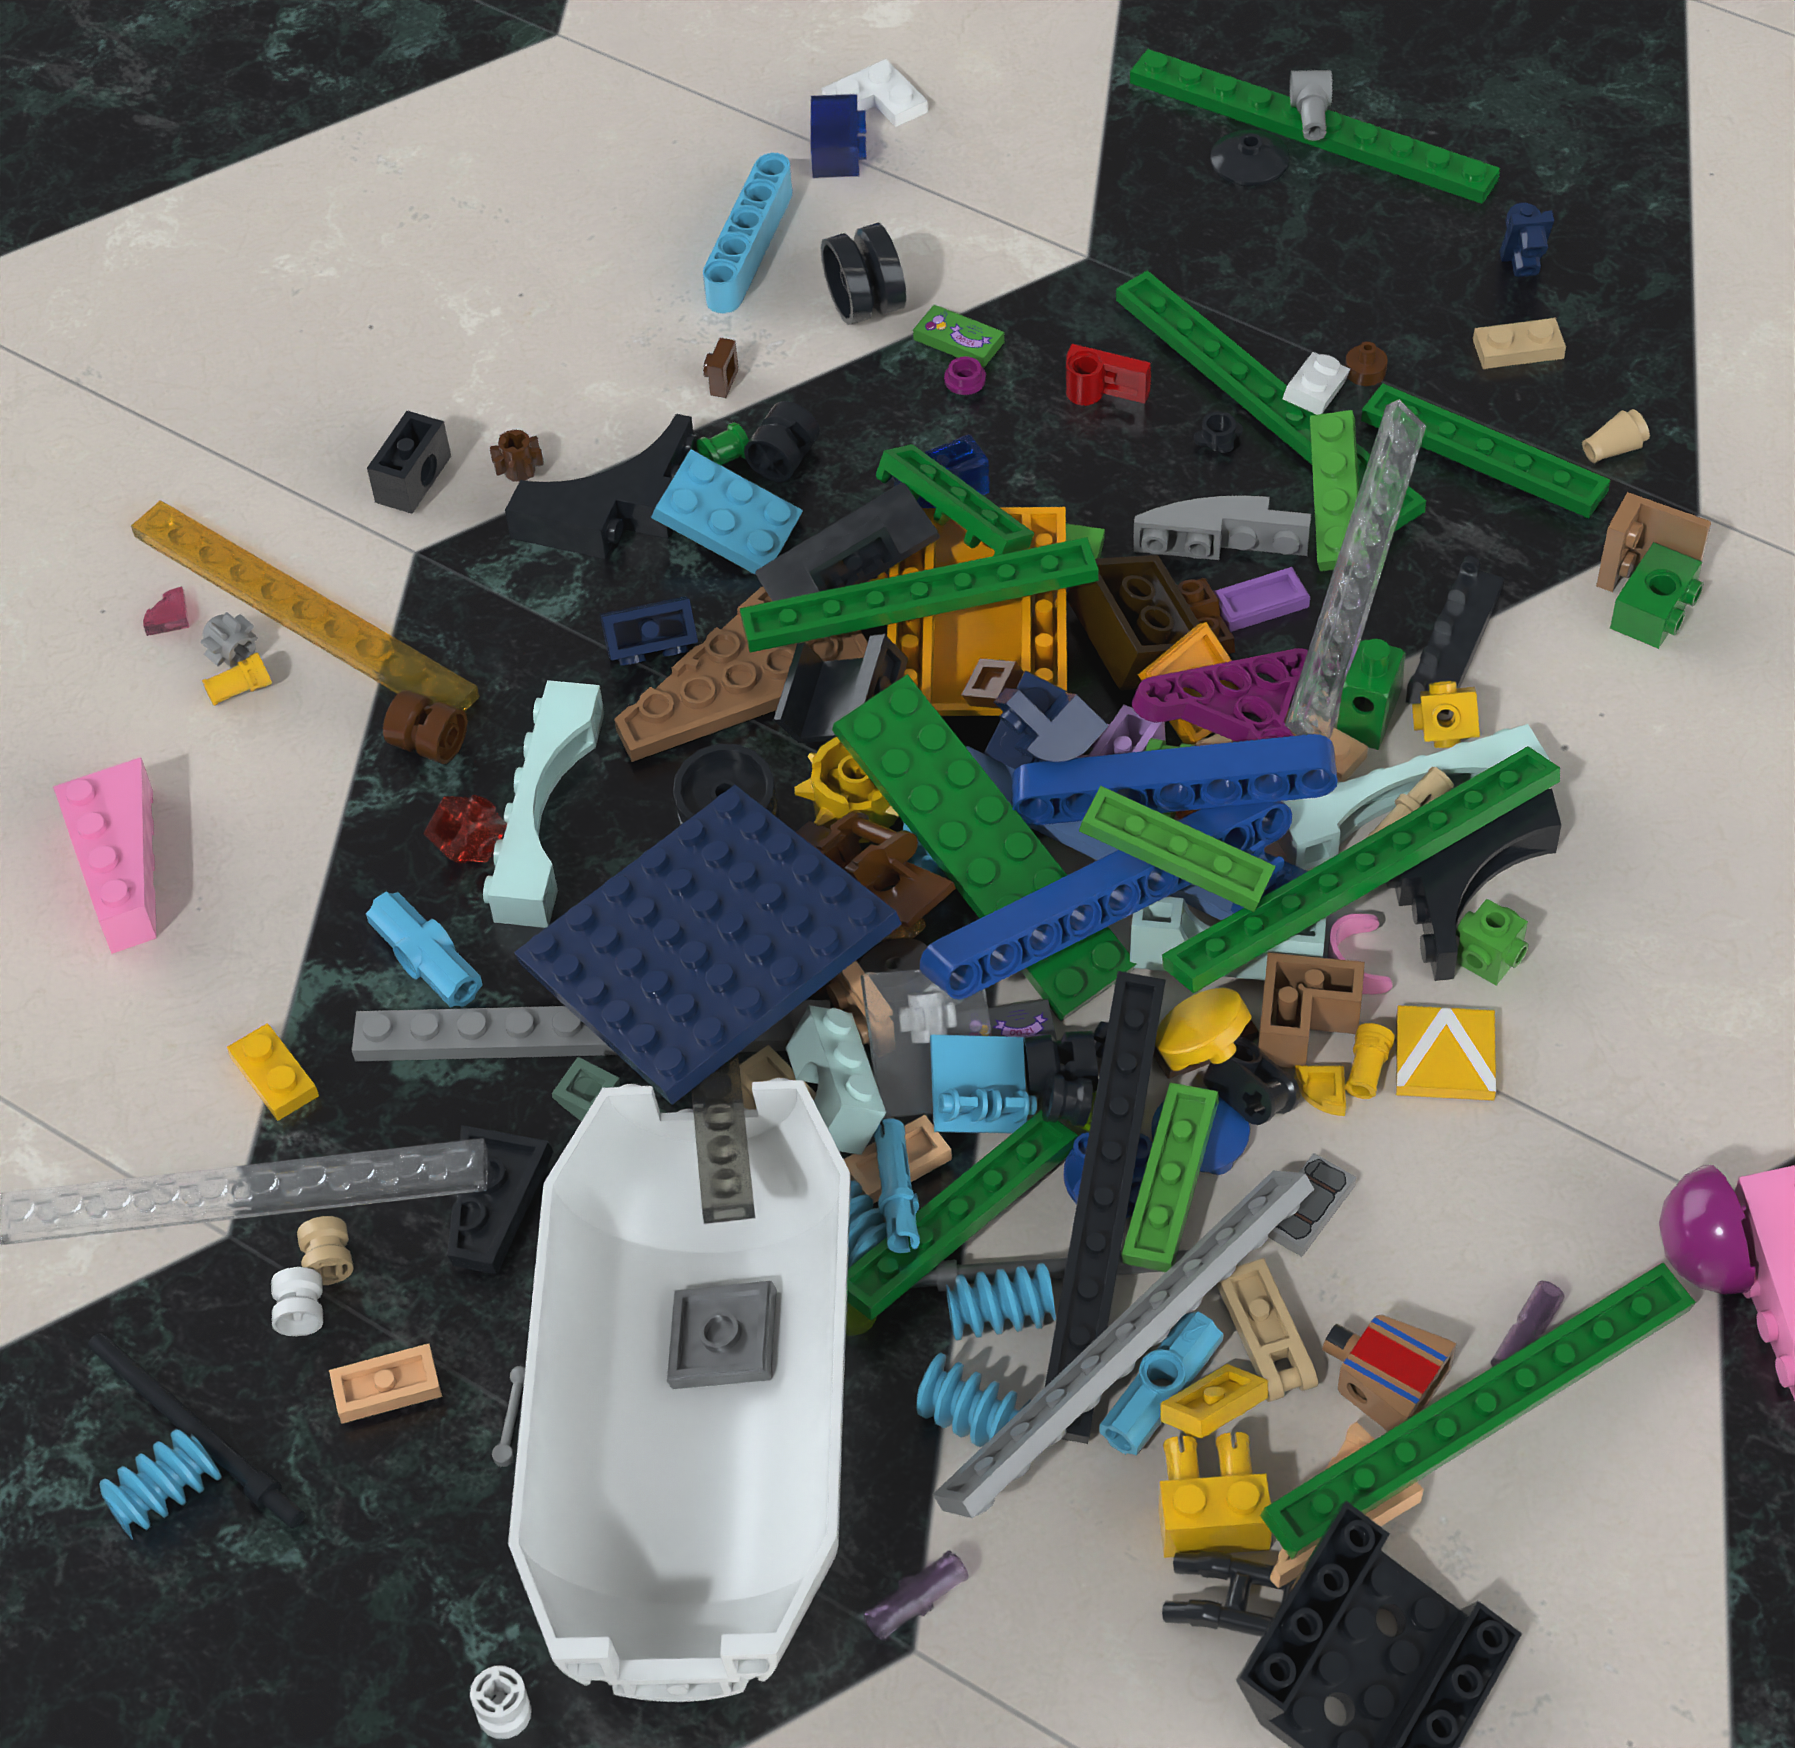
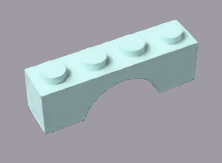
[1130,897,1326,981]

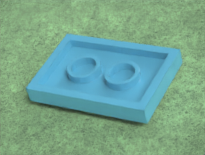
[651,449,803,575]

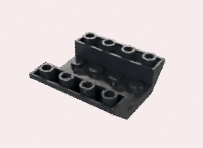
[1236,1501,1522,1748]

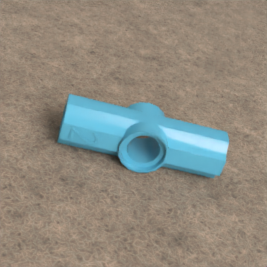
[366,891,483,1008]
[1099,1311,1223,1456]

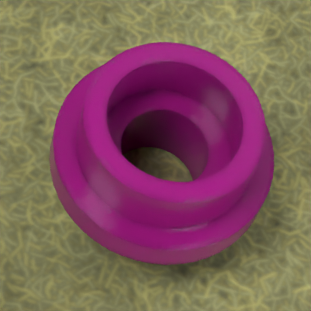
[944,356,986,395]

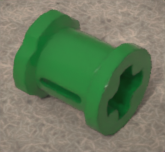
[696,422,749,466]

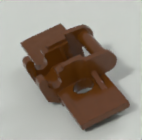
[796,810,956,928]

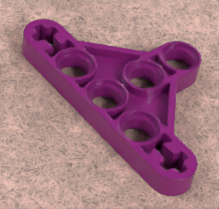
[1132,648,1324,742]

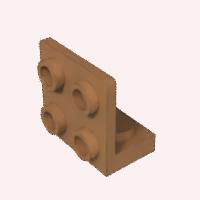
[1596,492,1711,592]

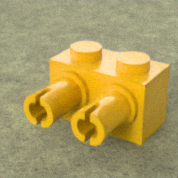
[1158,1432,1272,1558]

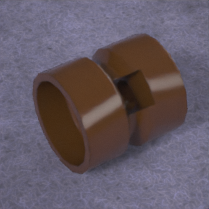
[383,689,468,764]

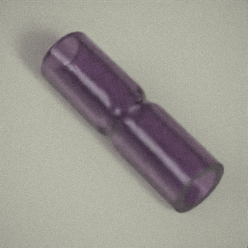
[1491,1281,1565,1367]

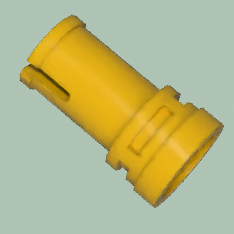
[202,652,272,706]
[1345,1023,1395,1099]

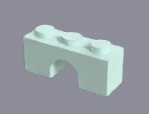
[786,1005,886,1155]

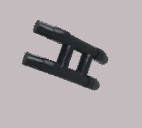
[1162,1551,1297,1637]

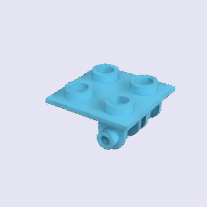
[930,1035,1037,1134]

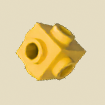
[1412,681,1480,748]

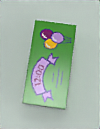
[913,305,1004,368]

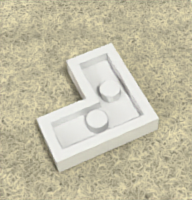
[822,59,928,127]

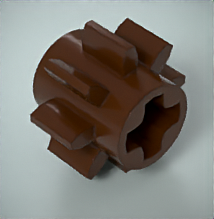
[490,430,544,482]

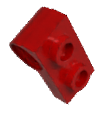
[1066,344,1151,405]

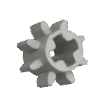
[201,612,258,668]

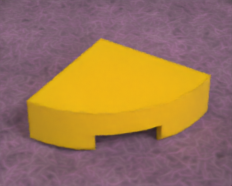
[1294,1065,1346,1116]

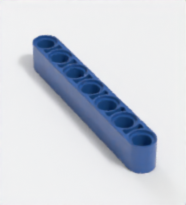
[1012,734,1338,825]

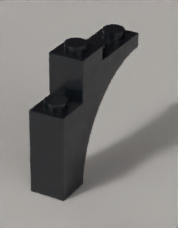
[505,414,698,559]
[1386,788,1561,981]

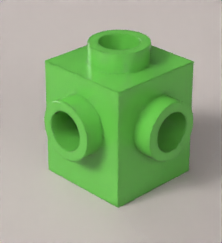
[1456,899,1529,986]

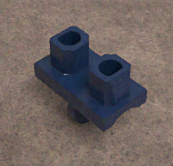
[1500,203,1554,277]

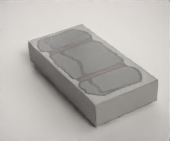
[1268,1153,1356,1257]

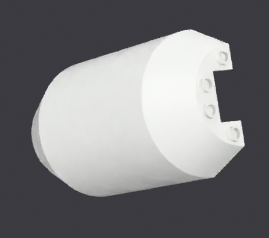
[508,1078,851,1702]

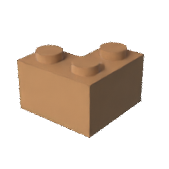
[1258,952,1365,1068]

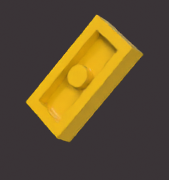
[227,1023,319,1121]
[1160,1364,1268,1439]

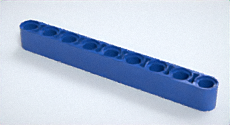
[920,801,1292,1000]

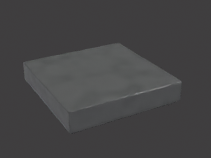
[667,1281,776,1389]

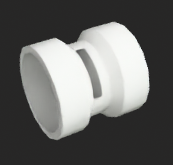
[271,1267,323,1336]
[470,1666,532,1739]

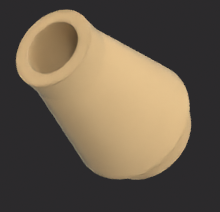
[1582,409,1650,463]

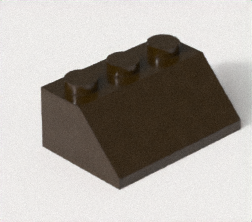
[1066,555,1200,691]

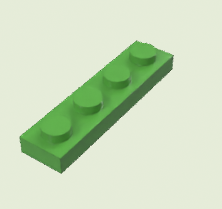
[1310,410,1363,571]
[1079,786,1276,912]
[1122,1082,1219,1272]

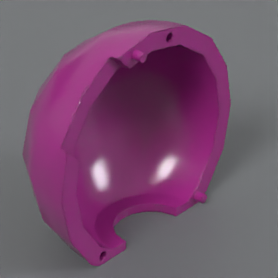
[1659,1165,1755,1294]

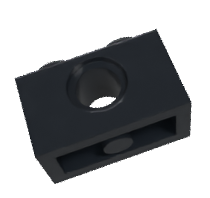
[367,411,451,514]

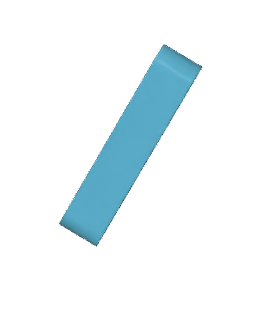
[703,153,793,313]

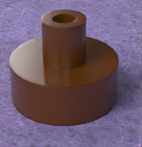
[1345,342,1388,386]

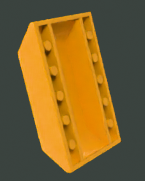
[887,507,1067,716]

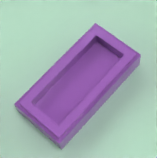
[1213,567,1310,632]

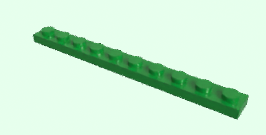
[1130,49,1500,204]
[1116,271,1426,532]
[1162,746,1560,994]
[1260,1262,1696,1560]

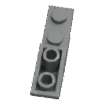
[1133,496,1311,560]

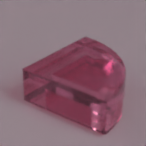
[143,586,190,636]

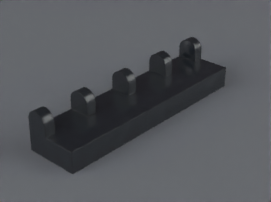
[1405,556,1505,715]

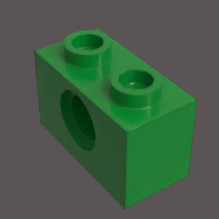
[1610,542,1704,649]

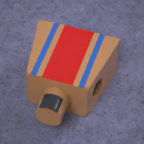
[1322,1315,1456,1431]

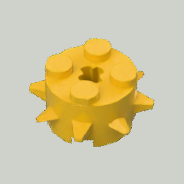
[794,737,899,843]

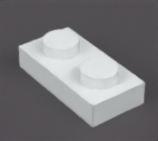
[1282,352,1350,415]

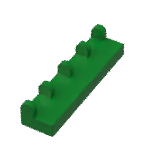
[876,444,1035,556]

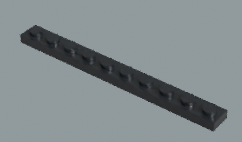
[1044,971,1166,1444]

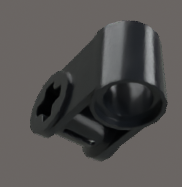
[1203,1036,1300,1125]

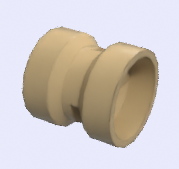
[297,1216,354,1285]

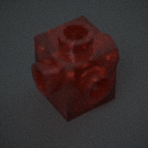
[423,795,507,863]

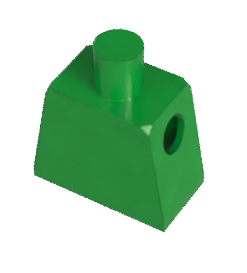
[1337,639,1405,750]

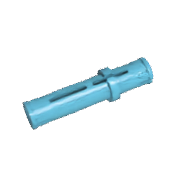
[873,1118,920,1253]

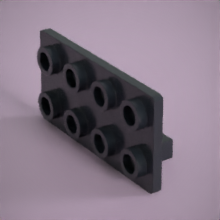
[755,483,940,601]

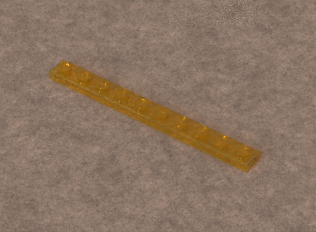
[131,500,479,712]

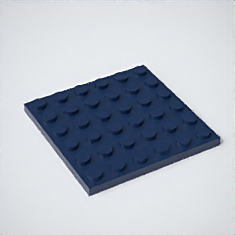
[514,785,902,1105]

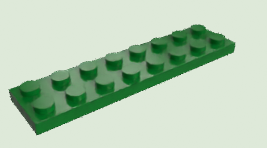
[832,674,1137,1022]

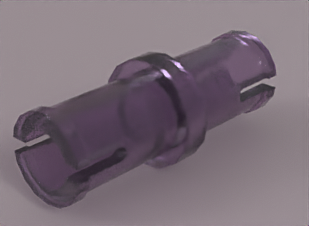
[863,1550,969,1641]

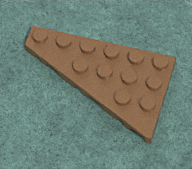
[614,587,868,762]

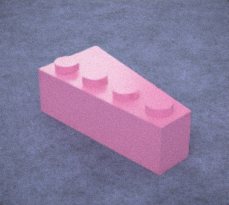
[53,757,156,954]
[1735,1165,1795,1400]

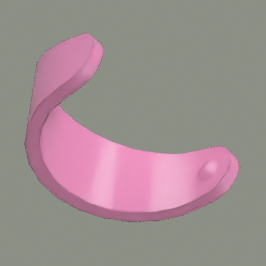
[1327,914,1393,994]

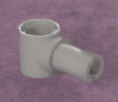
[1290,70,1332,141]

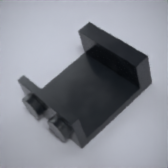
[774,634,909,743]

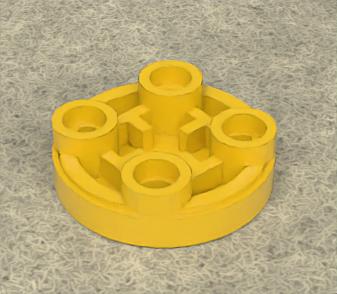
[1155,987,1251,1071]

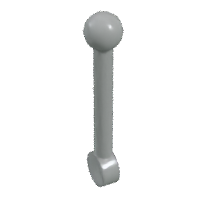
[492,1366,525,1467]

